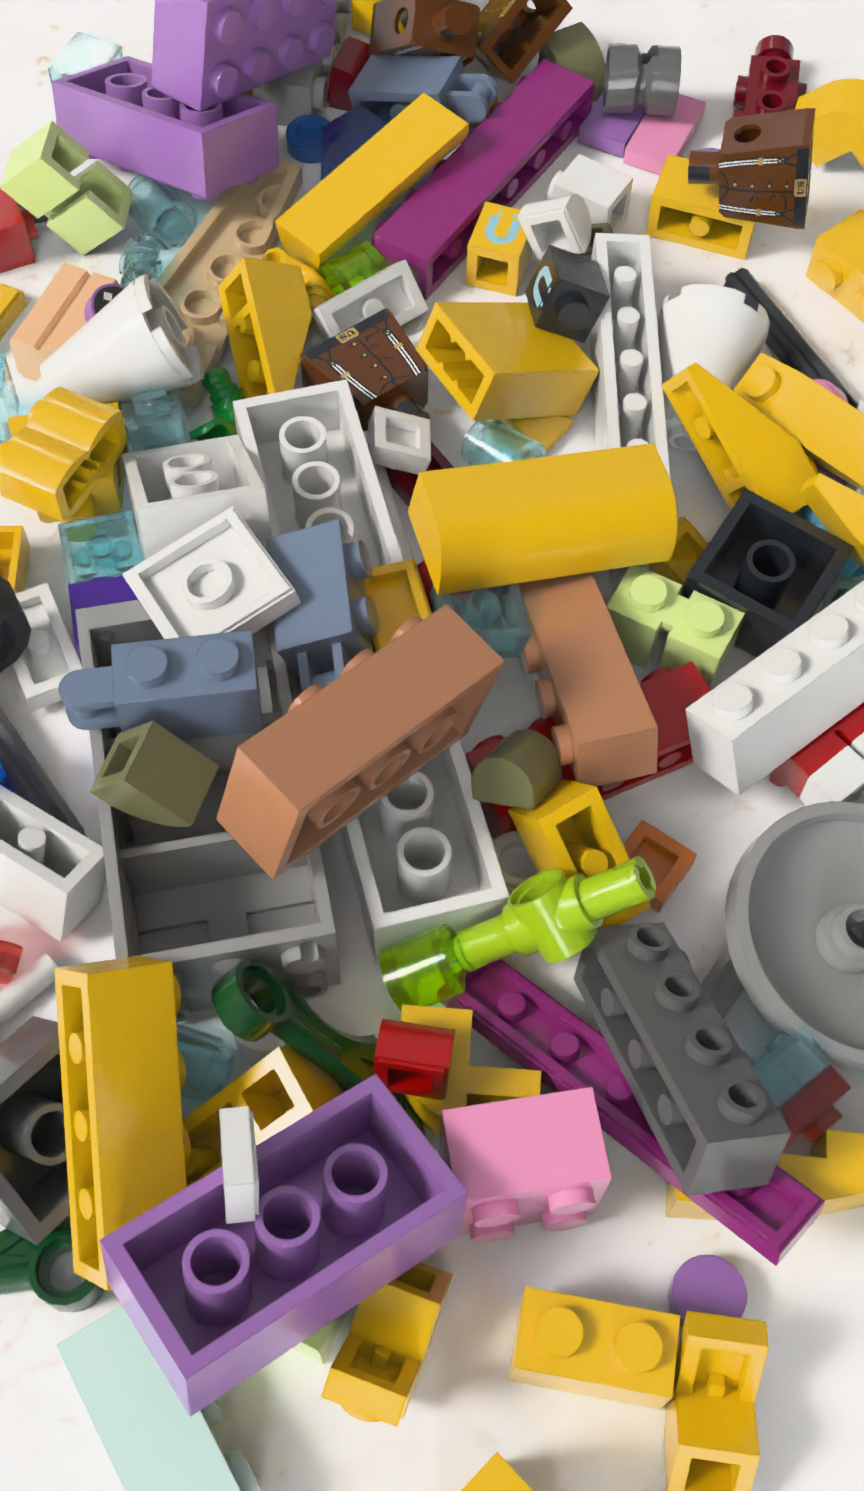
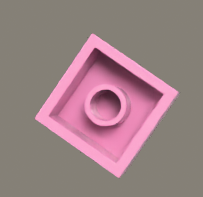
[439,1087,612,1243]

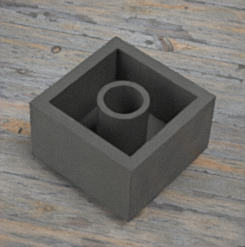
[0,1016,70,1245]

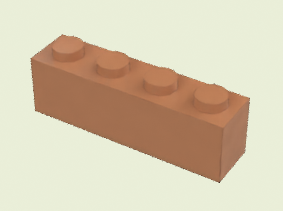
[504,572,658,786]

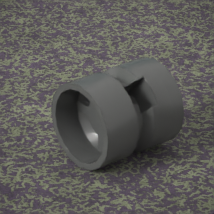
[603,43,682,117]

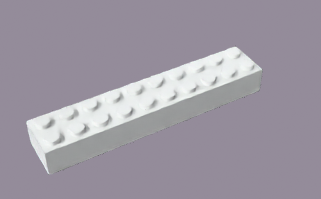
[233,379,509,960]

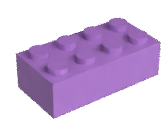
[151,0,337,112]
[51,56,279,200]
[99,1074,468,1417]

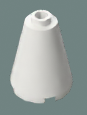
[37,274,204,404]
[658,284,770,451]

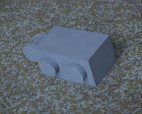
[348,55,499,135]
[266,519,379,692]
[58,630,264,740]

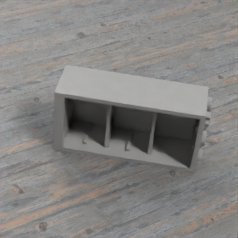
[75,600,341,1023]

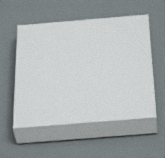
[122,506,301,639]

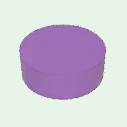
[668,1254,747,1327]

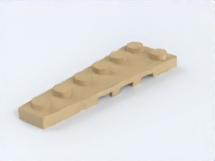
[156,158,303,410]

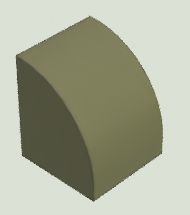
[538,21,606,103]
[89,721,219,827]

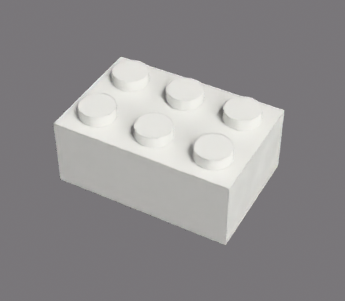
[122,434,273,560]

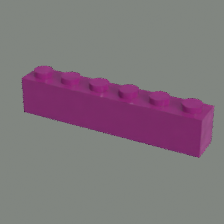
[371,59,595,300]

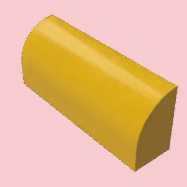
[408,443,677,595]

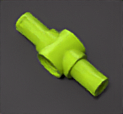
[453,856,656,972]

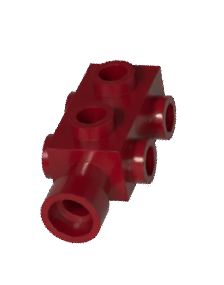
[732,35,807,117]

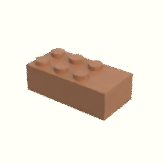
[216,604,505,880]

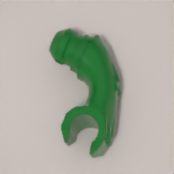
[187,366,244,441]

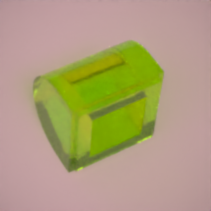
[317,242,387,296]
[380,924,466,1011]

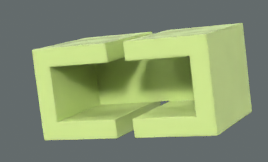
[0,120,134,255]
[606,565,745,690]

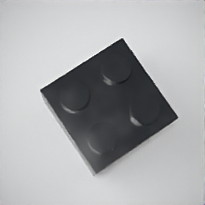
[680,489,854,658]

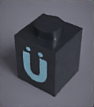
[525,244,610,343]

